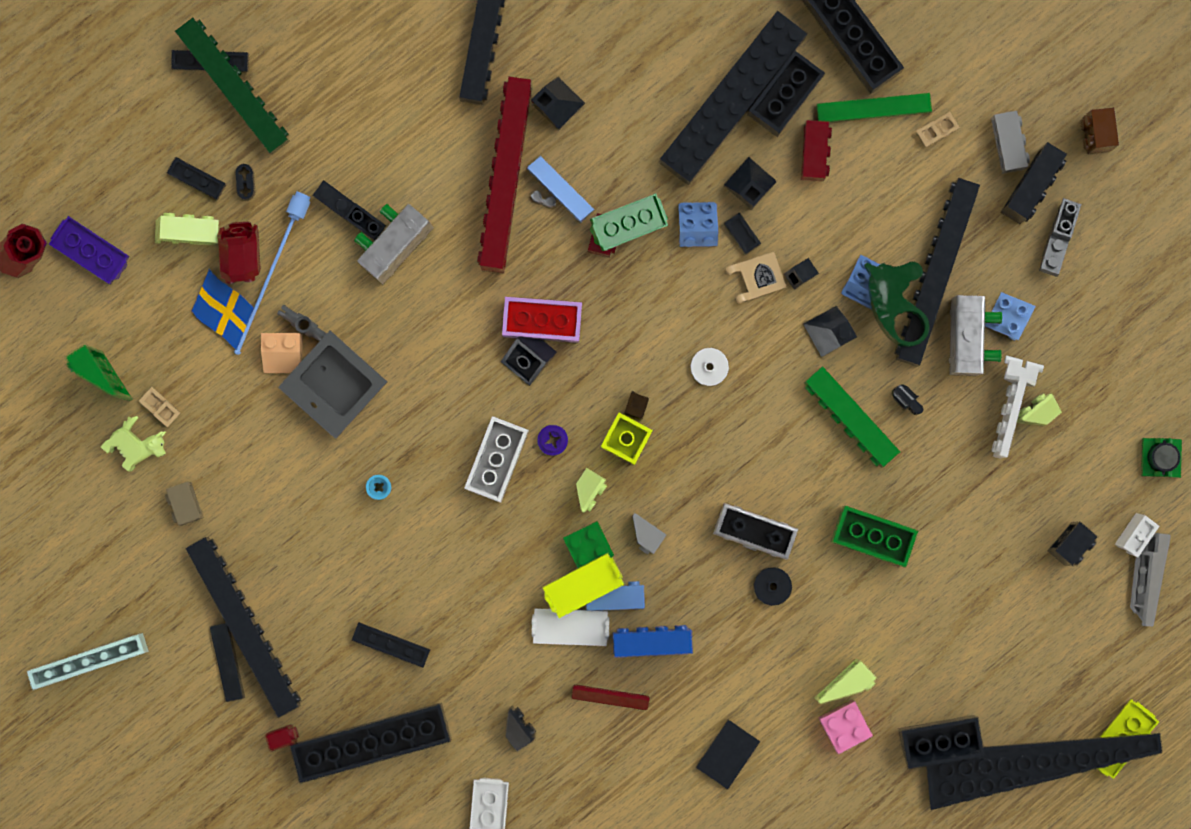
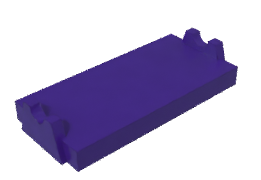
[49,216,130,285]

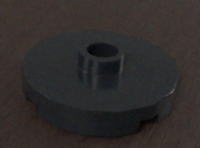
[754,567,792,606]

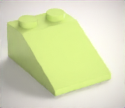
[814,659,877,704]

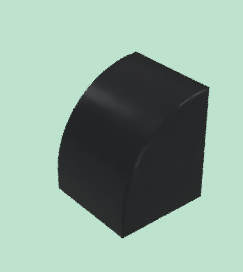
[784,258,819,290]

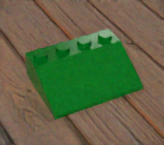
[65,344,133,401]

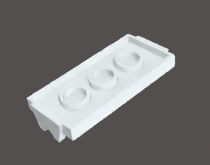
[532,608,609,646]
[470,778,509,829]

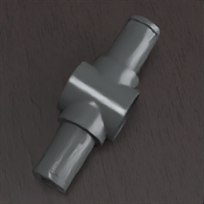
[277,305,327,342]

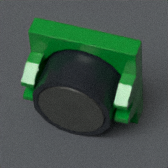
[1141,438,1182,478]

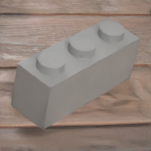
[991,111,1030,174]

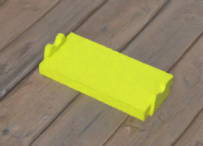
[543,553,624,618]
[1098,699,1159,779]

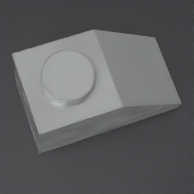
[632,513,666,555]

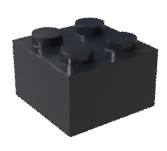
[1047,521,1098,566]

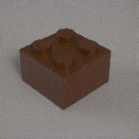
[1081,107,1119,155]

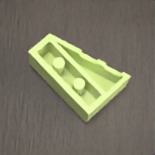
[155,213,219,245]

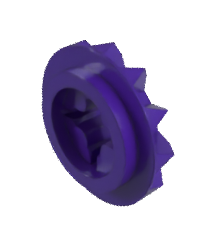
[537,425,568,456]

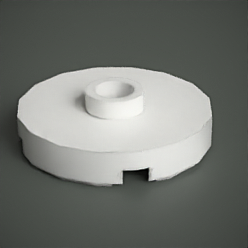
[690,348,729,386]

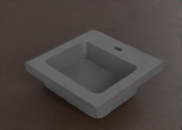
[278,330,387,439]

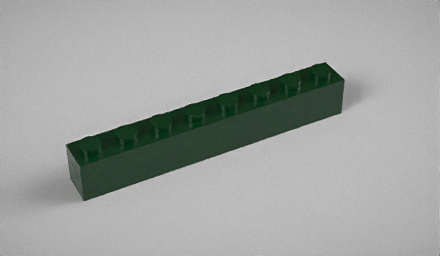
[175,17,289,155]

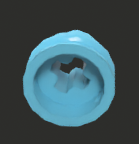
[366,475,391,500]

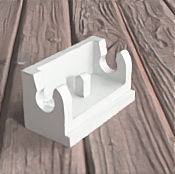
[1115,513,1159,558]

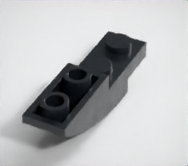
[312,180,386,241]

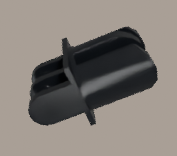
[892,384,924,415]

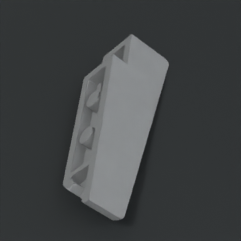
[1130,533,1171,627]

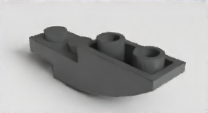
[1039,198,1081,277]

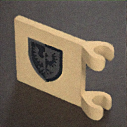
[726,252,786,304]

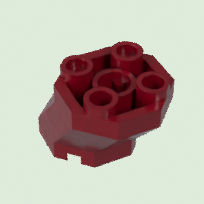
[217,221,261,284]
[0,223,47,278]

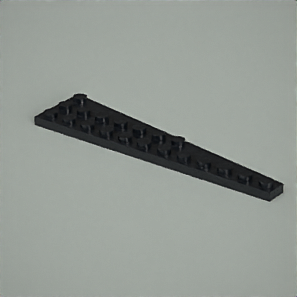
[926,733,1162,810]

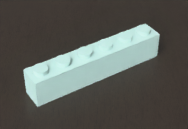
[27,633,149,690]

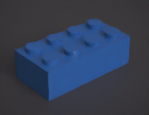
[613,625,693,657]

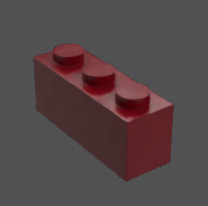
[801,120,832,182]

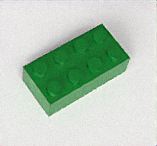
[830,505,918,567]

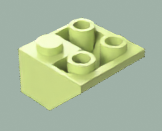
[1016,394,1062,426]
[576,468,607,513]

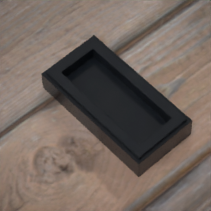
[724,212,761,255]

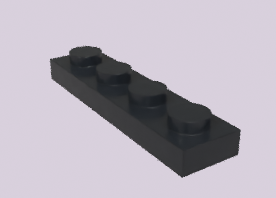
[171,50,249,72]
[352,622,431,668]

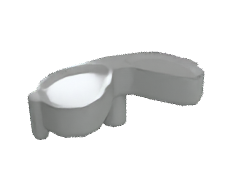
[530,190,556,208]

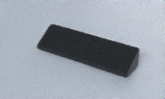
[210,623,245,702]

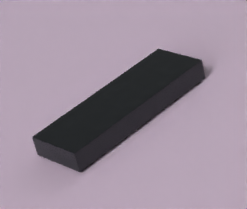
[167,157,227,201]

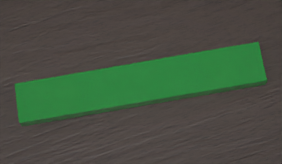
[816,93,932,123]

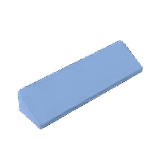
[527,156,594,223]

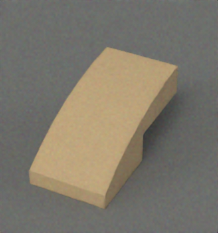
[917,112,960,147]
[139,386,180,427]

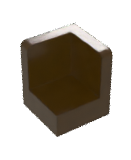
[624,391,649,420]

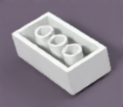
[464,416,529,502]

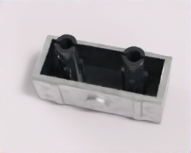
[713,503,798,560]

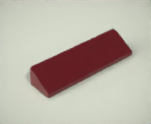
[572,684,650,710]

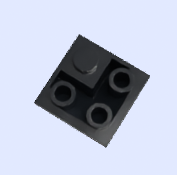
[531,77,585,130]
[723,157,777,210]
[505,705,537,752]

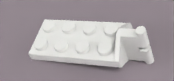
[991,356,1044,459]

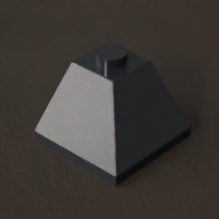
[803,306,857,357]
[500,337,557,386]

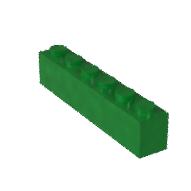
[804,366,900,468]

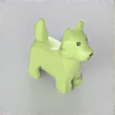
[101,416,166,472]

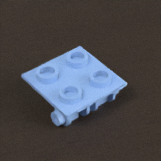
[985,292,1036,341]

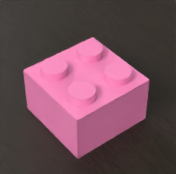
[818,700,873,754]

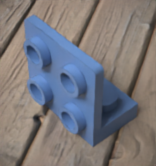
[841,255,880,309]

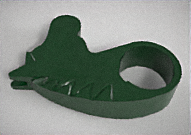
[864,261,929,347]

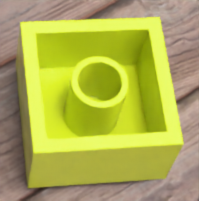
[601,413,653,465]

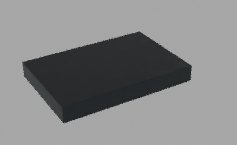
[696,719,760,789]

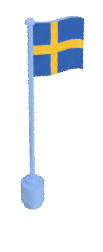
[192,191,311,355]

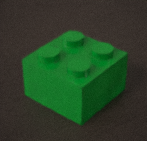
[563,521,614,568]

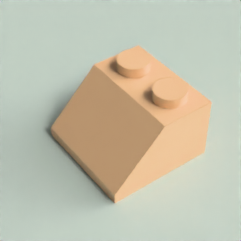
[261,333,303,373]

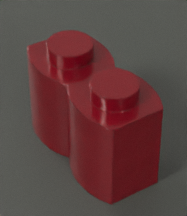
[265,724,300,752]

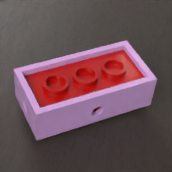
[502,297,582,343]

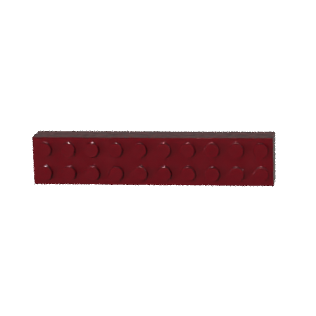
[477,76,532,274]

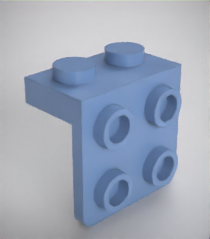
[679,202,718,247]

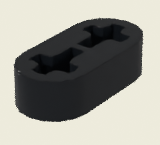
[235,164,255,201]

